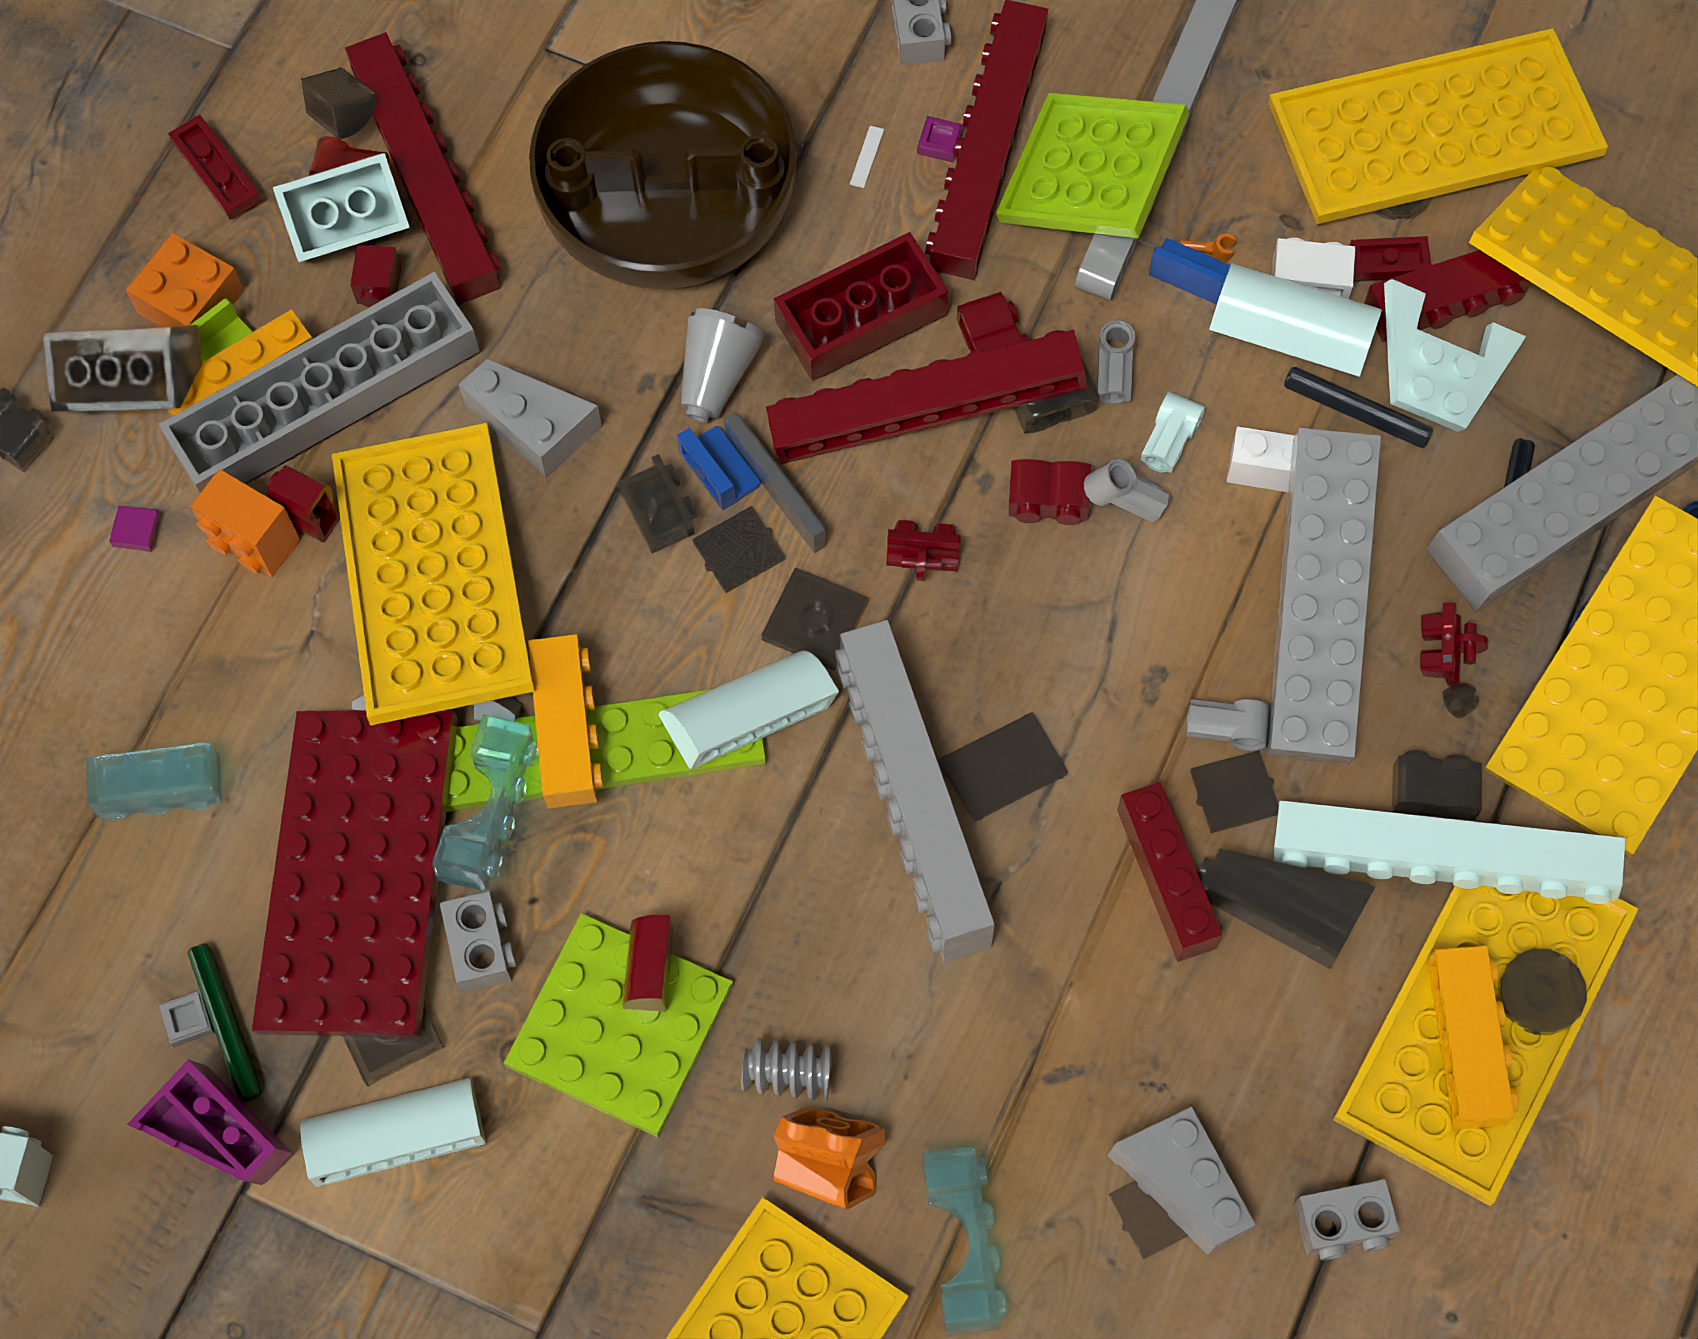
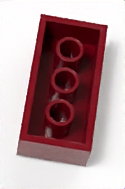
[773,232,948,381]

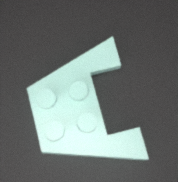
[1384,279,1526,432]

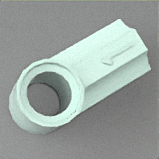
[1141,391,1206,473]

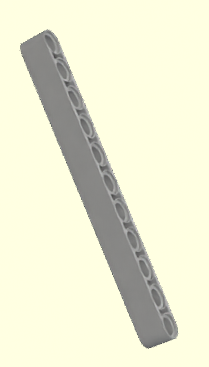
[1075,0,1240,301]

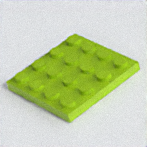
[996,93,1189,238]
[504,913,733,1138]

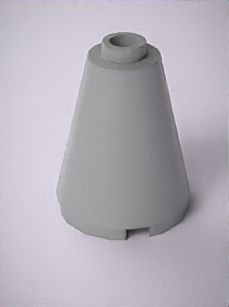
[680,308,765,423]

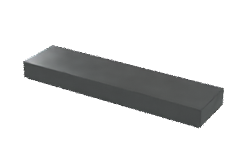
[724,412,826,553]

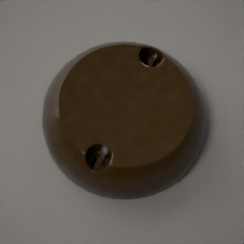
[529,41,797,289]

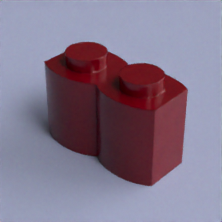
[956,292,1029,352]
[1009,459,1091,525]
[267,465,340,542]

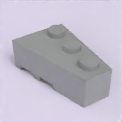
[458,359,602,478]
[1107,1107,1256,1255]

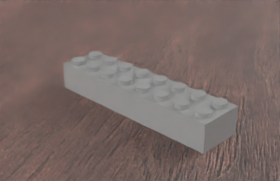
[158,271,480,494]
[1426,374,1698,612]
[1265,428,1381,765]
[835,620,995,963]

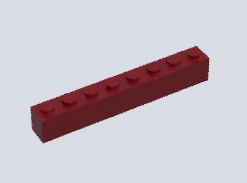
[925,0,1049,281]
[345,32,502,305]
[766,329,1088,464]

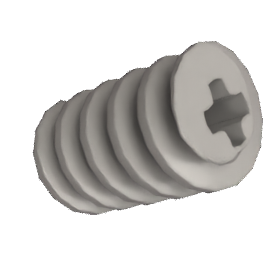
[741,1038,832,1101]

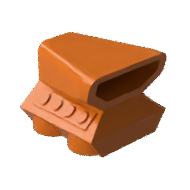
[773,1107,886,1209]

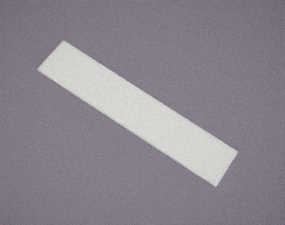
[849,126,884,188]

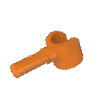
[1181,233,1236,263]

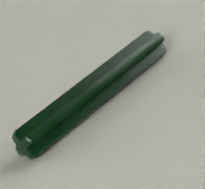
[187,943,262,1102]

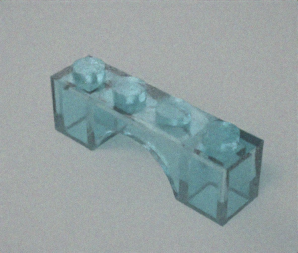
[432,715,538,892]
[922,1146,1007,1337]

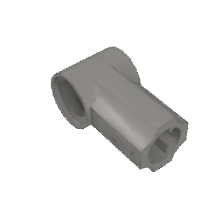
[1097,320,1135,405]
[1084,459,1169,522]
[1186,699,1270,751]

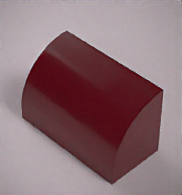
[622,915,674,1012]

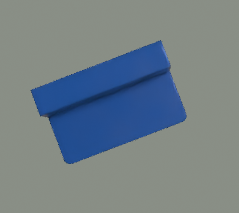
[1149,237,1231,305]
[676,426,760,510]

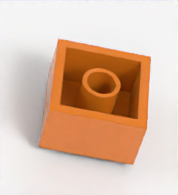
[126,233,244,335]
[190,469,301,578]

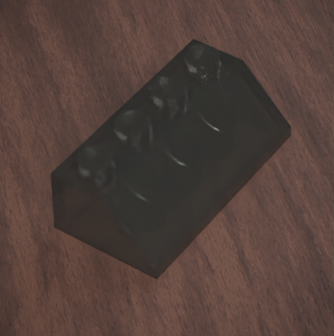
[43,325,202,412]

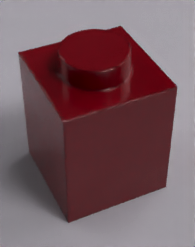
[350,245,401,307]

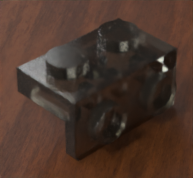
[617,454,697,553]

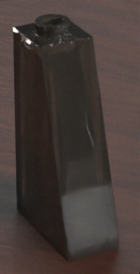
[1197,848,1375,969]

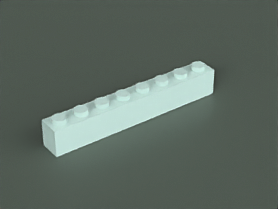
[1274,801,1625,904]

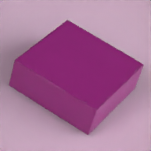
[917,116,963,163]
[109,505,160,552]

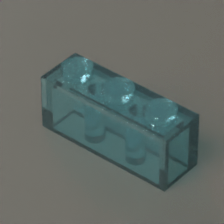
[86,742,222,820]

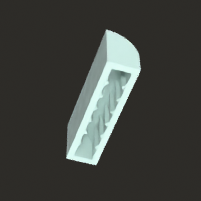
[1209,263,1382,377]
[658,650,839,770]
[300,1077,486,1187]

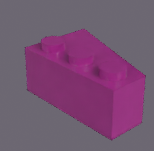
[127,1060,292,1185]

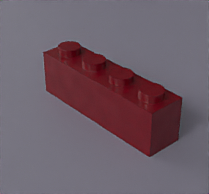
[1364,250,1530,342]
[1117,782,1222,962]

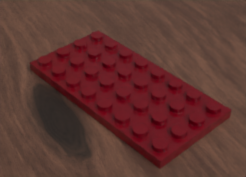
[252,710,458,1037]

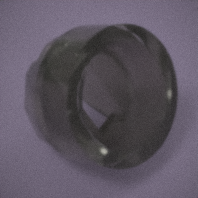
[1443,682,1480,718]

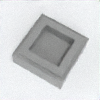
[159,990,215,1047]

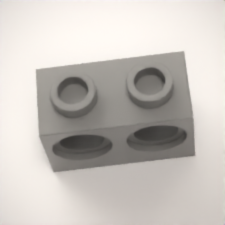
[891,0,951,66]
[440,891,516,994]
[1294,1179,1399,1261]

